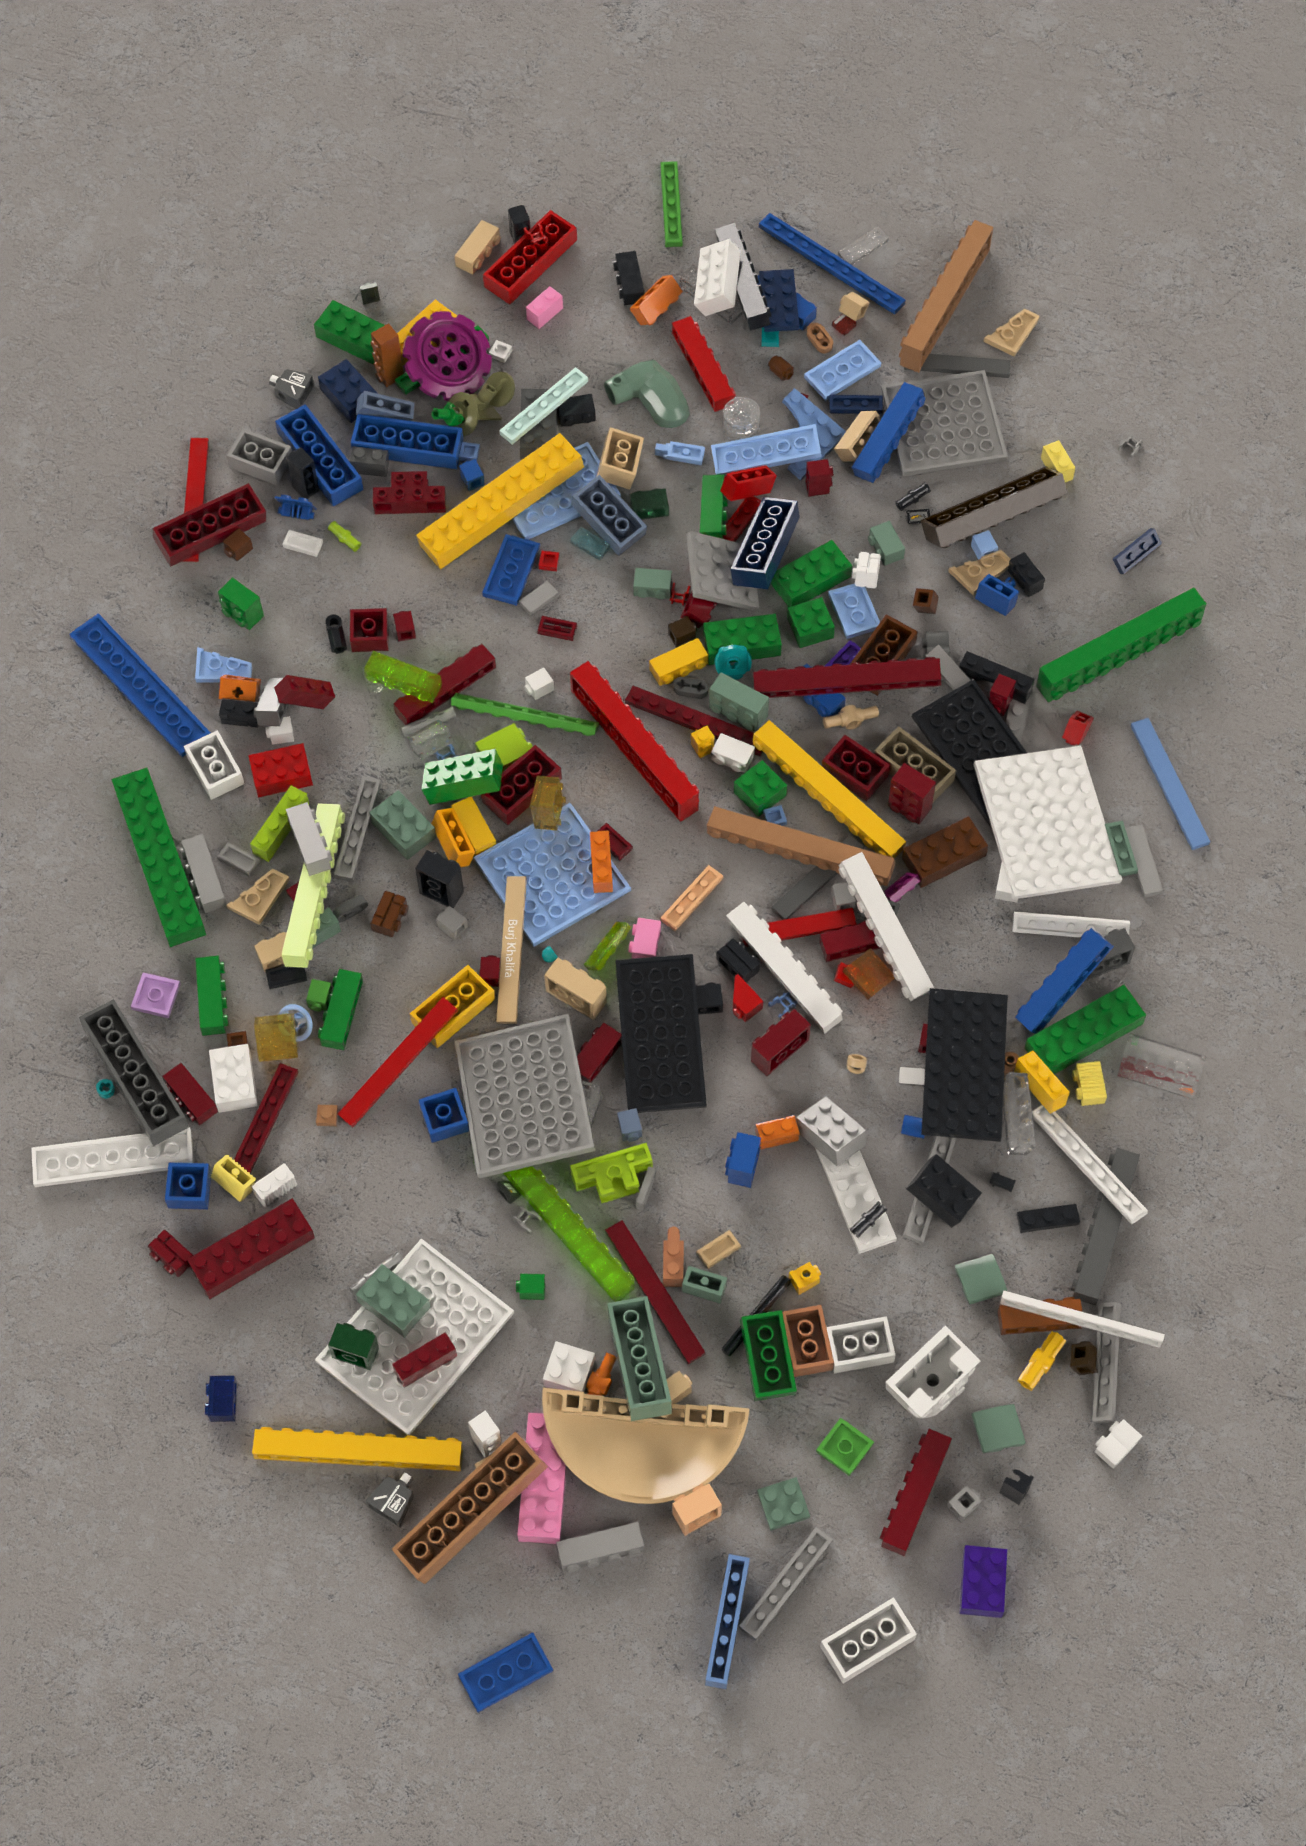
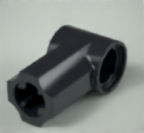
[325,614,347,654]

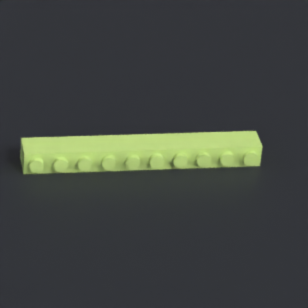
[282,803,345,968]

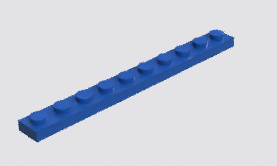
[759,213,906,315]

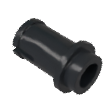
[989,1172,1016,1192]

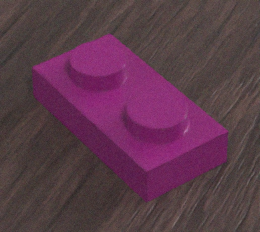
[883,872,921,902]

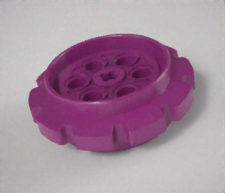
[403,311,492,401]

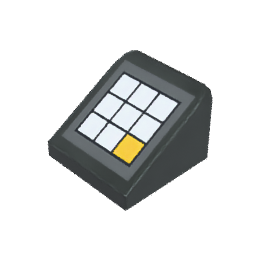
[497,1181,521,1204]

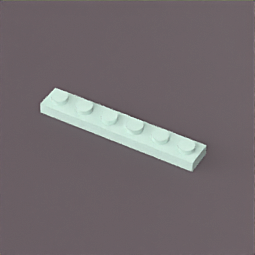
[499,367,588,445]

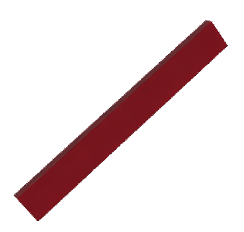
[605,1220,706,1364]

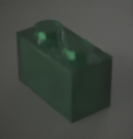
[630,488,669,520]

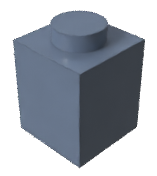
[617,1108,642,1142]

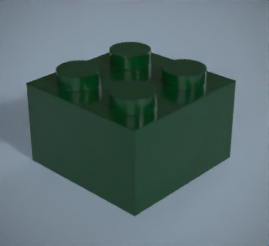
[328,1323,379,1370]

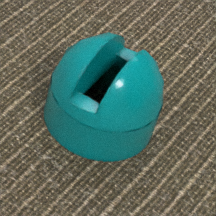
[542,946,558,963]

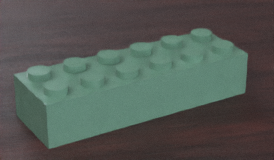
[607,1296,672,1421]

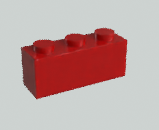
[720,465,777,501]

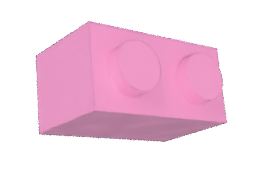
[526,286,563,329]
[629,918,661,959]

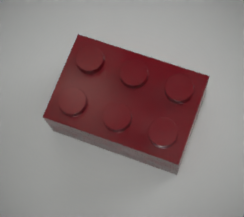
[822,735,890,802]
[888,763,936,825]
[751,1009,811,1076]

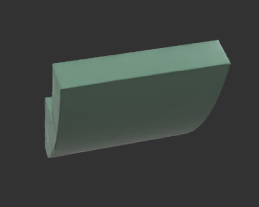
[955,1254,1007,1305]
[971,1404,1026,1453]

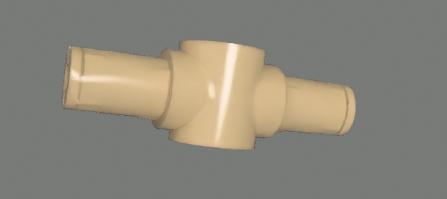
[823,705,879,730]

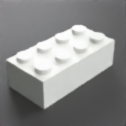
[694,239,741,316]
[820,1597,917,1684]

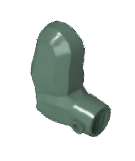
[604,359,690,428]

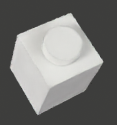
[524,668,554,700]
[265,716,294,745]

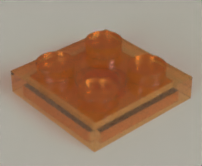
[843,948,895,1000]

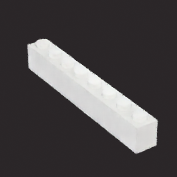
[838,852,934,1002]
[726,902,843,1034]

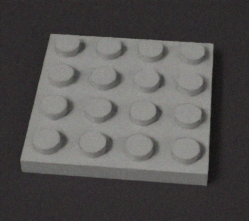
[687,531,759,611]

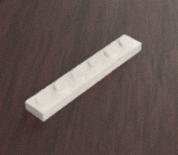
[1012,912,1130,938]

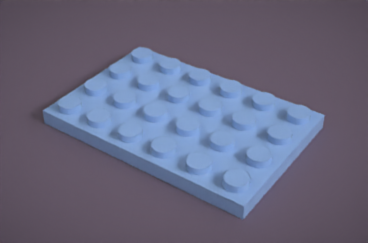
[512,442,621,540]

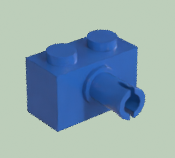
[975,574,1019,616]

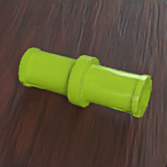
[328,521,362,552]

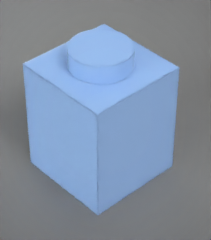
[971,530,998,560]

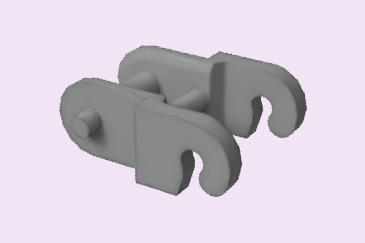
[1117,434,1143,458]
[512,1206,542,1234]

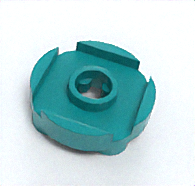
[714,645,752,680]

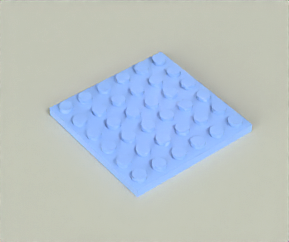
[474,803,631,947]

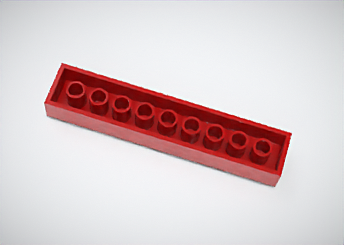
[570,661,700,822]

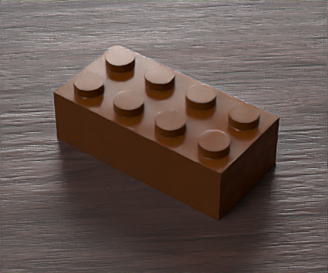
[850,614,918,696]
[902,816,988,888]

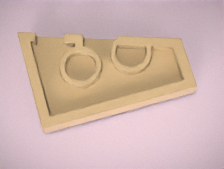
[984,309,1040,356]
[949,550,1011,595]
[226,869,290,925]

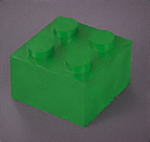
[218,577,264,630]
[787,597,835,649]
[734,760,787,817]

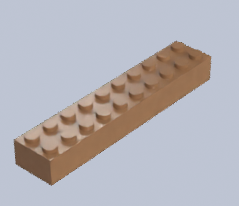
[899,220,994,373]

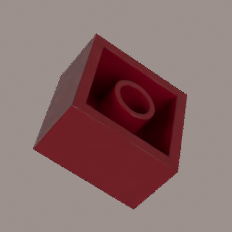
[350,608,389,652]

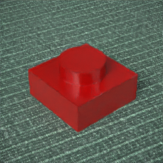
[539,550,560,572]
[834,962,858,988]

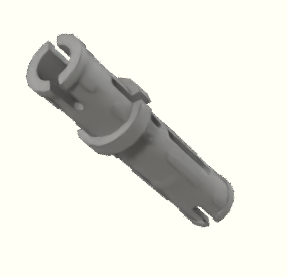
[400,707,456,738]
[349,1251,404,1298]

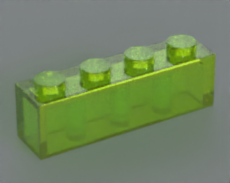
[364,651,442,703]

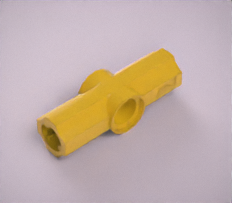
[1017,1331,1066,1391]

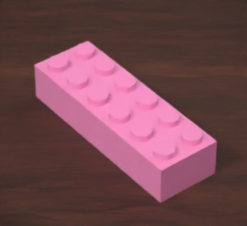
[517,1413,567,1544]

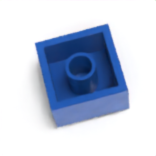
[418,1088,469,1143]
[725,1132,761,1188]
[165,1162,212,1210]

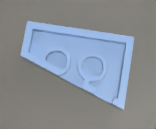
[195,647,252,683]

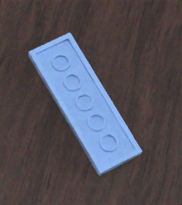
[711,424,822,477]

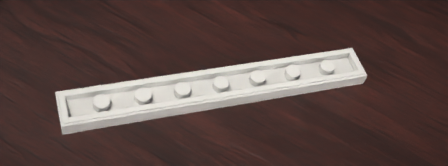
[1031,1105,1148,1224]
[1000,1291,1165,1347]

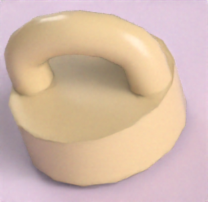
[847,1054,867,1074]

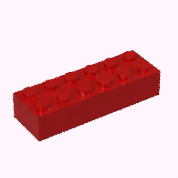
[483,210,577,305]

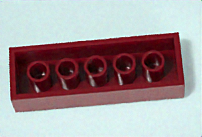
[152,483,266,567]
[187,1198,315,1300]

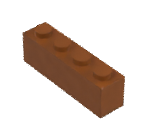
[371,323,404,387]
[998,1297,1082,1335]

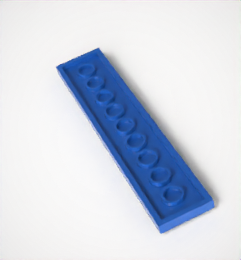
[69,613,211,757]

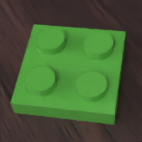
[816,1418,874,1476]

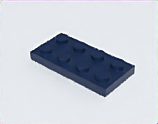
[759,269,799,332]

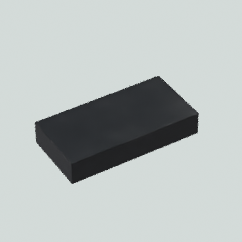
[265,966,307,989]

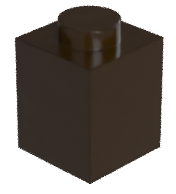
[668,616,698,648]

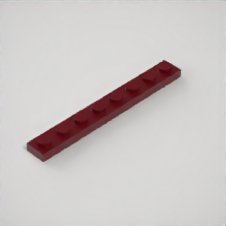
[625,685,763,757]

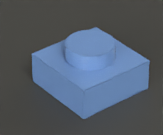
[459,442,480,461]
[763,805,787,826]

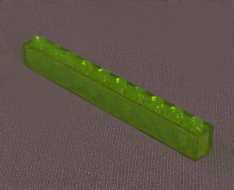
[503,1166,635,1302]

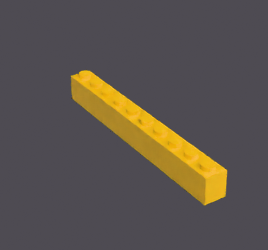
[753,720,906,858]
[252,1427,463,1471]

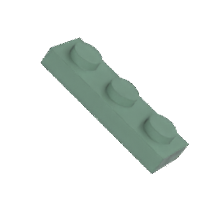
[1105,821,1138,876]

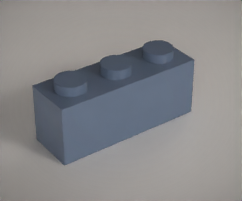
[356,391,415,421]

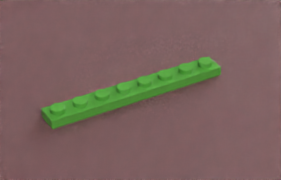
[451,693,599,736]

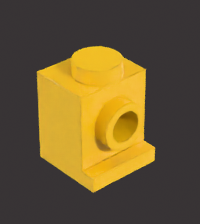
[691,726,714,758]
[788,1262,821,1295]

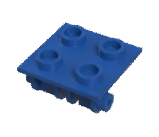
[275,494,317,520]

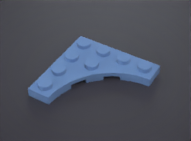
[782,388,846,481]

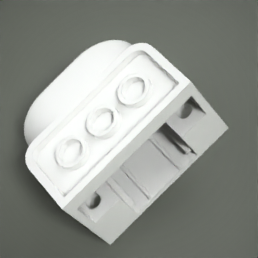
[886,1326,981,1419]

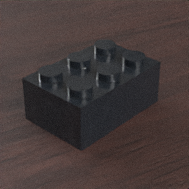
[415,850,464,908]
[906,1154,982,1228]

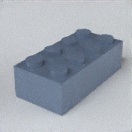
[571,475,647,556]

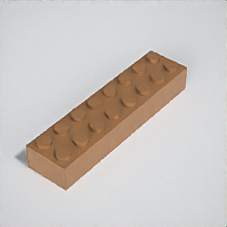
[392,1432,548,1584]

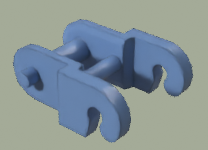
[433,741,458,760]
[768,992,797,1019]

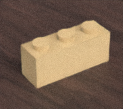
[455,220,501,275]
[834,411,881,462]

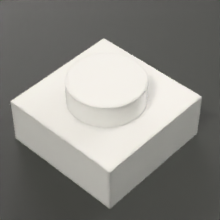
[489,340,512,363]

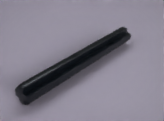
[722,1275,791,1356]

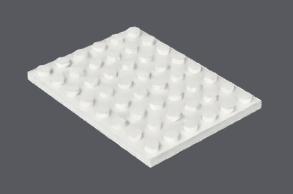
[973,746,1122,900]
[315,1239,514,1435]

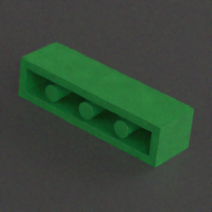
[700,475,728,539]
[196,955,229,1036]
[318,969,363,1050]

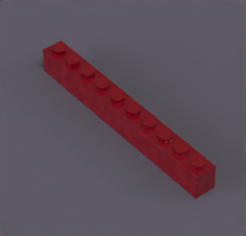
[753,657,941,698]

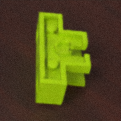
[570,1142,653,1204]

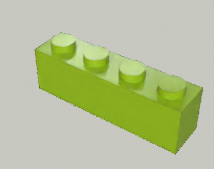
[250,785,309,862]

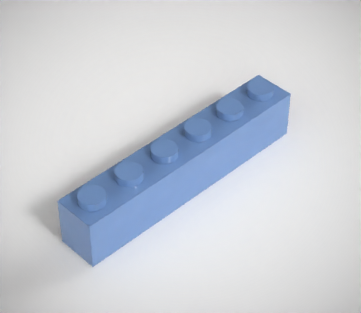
[705,1554,750,1689]

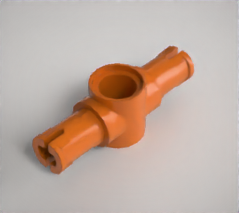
[586,1353,617,1396]

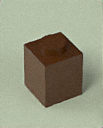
[223,529,253,561]
[913,588,939,614]

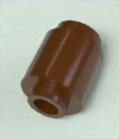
[768,355,794,381]

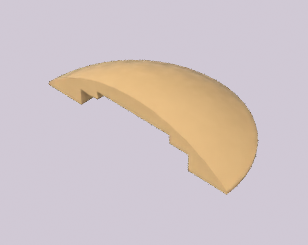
[542,1388,750,1504]

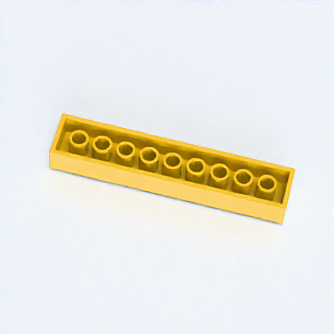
[416,433,584,570]

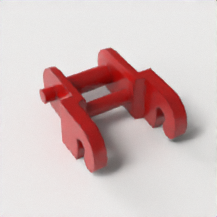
[523,223,546,246]
[669,583,691,606]

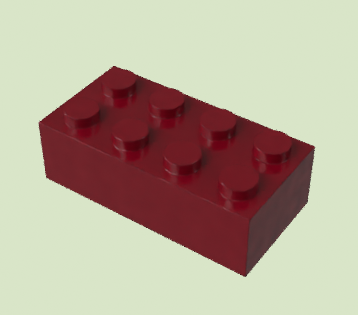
[481,745,562,826]

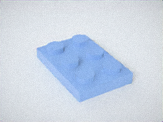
[828,583,880,639]

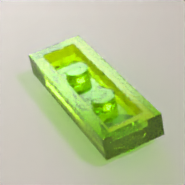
[584,922,632,971]

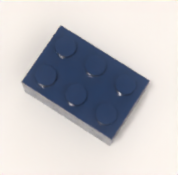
[318,359,378,423]

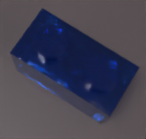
[205,1376,237,1422]

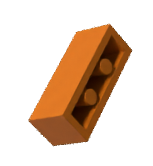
[629,275,683,326]
[590,831,613,893]

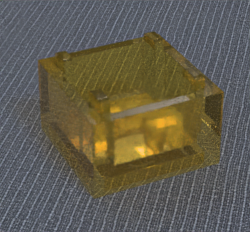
[530,776,566,830]
[254,1013,299,1062]

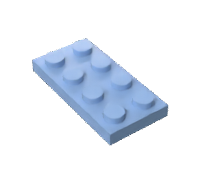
[804,340,881,401]

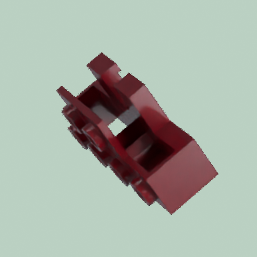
[373,471,446,514]

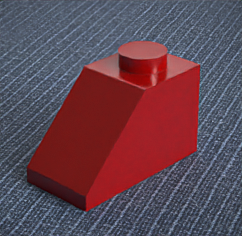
[1062,710,1094,745]
[732,974,763,1022]

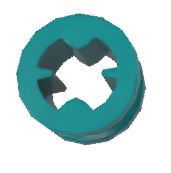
[96,1079,115,1099]

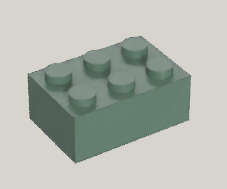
[709,673,769,732]
[369,790,436,860]
[356,1264,431,1338]

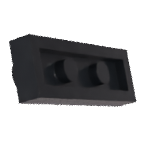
[1016,1204,1080,1233]

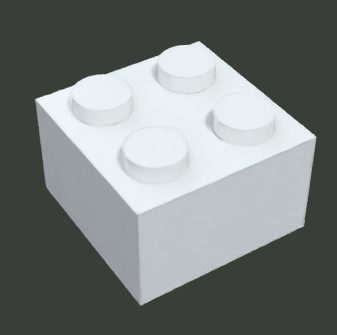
[543,1341,595,1392]

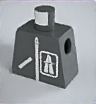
[269,369,314,409]
[365,1472,414,1527]

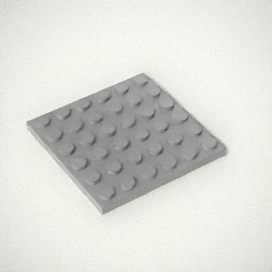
[881,370,1008,476]

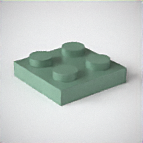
[757,1477,810,1531]

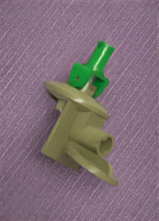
[431,371,515,437]

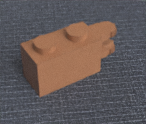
[663,1226,684,1287]

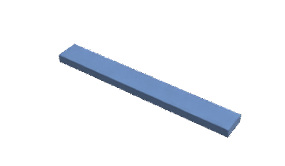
[1131,718,1210,850]

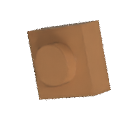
[316,1105,338,1127]

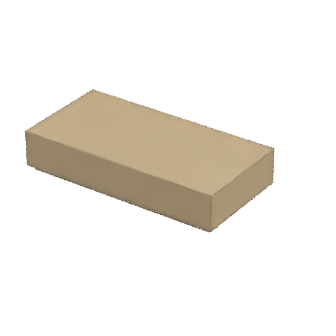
[696,1230,741,1269]

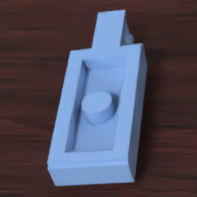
[655,441,705,465]

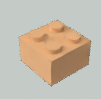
[672,1484,722,1536]

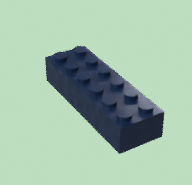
[731,497,800,589]

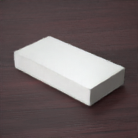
[282,530,323,557]

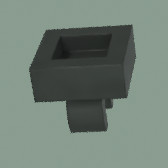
[359,282,380,305]

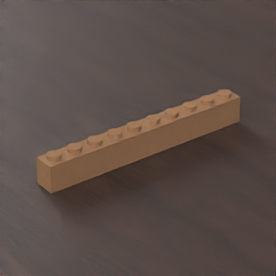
[707,806,895,886]

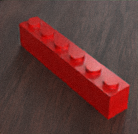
[672,316,736,412]

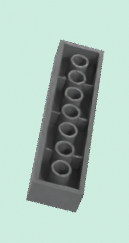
[79,999,189,1147]

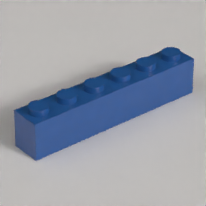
[852,382,925,483]
[1015,928,1114,1034]

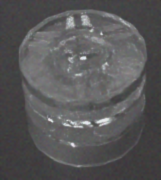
[723,397,760,441]

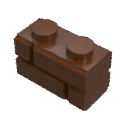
[370,891,409,937]

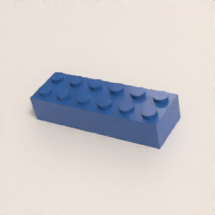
[275,404,364,507]
[351,414,464,469]

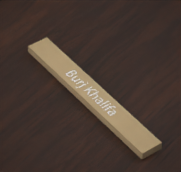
[496,876,527,1024]

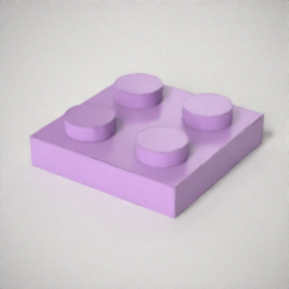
[131,973,181,1018]

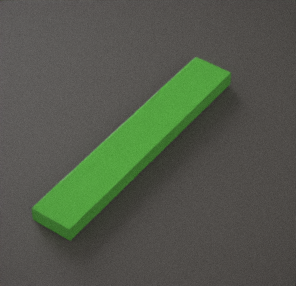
[660,161,683,247]

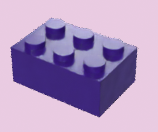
[959,1545,1007,1618]

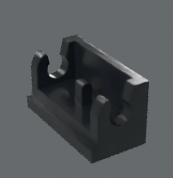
[999,1469,1034,1505]

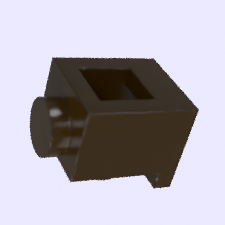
[1070,1341,1098,1375]

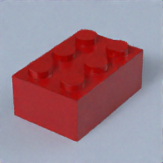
[248,743,313,798]

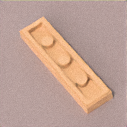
[660,865,723,931]

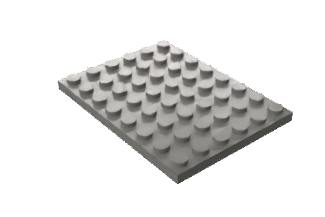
[455,1014,596,1178]

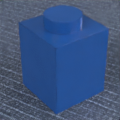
[459,459,485,491]

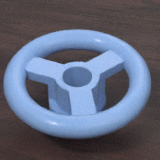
[278,1004,313,1042]

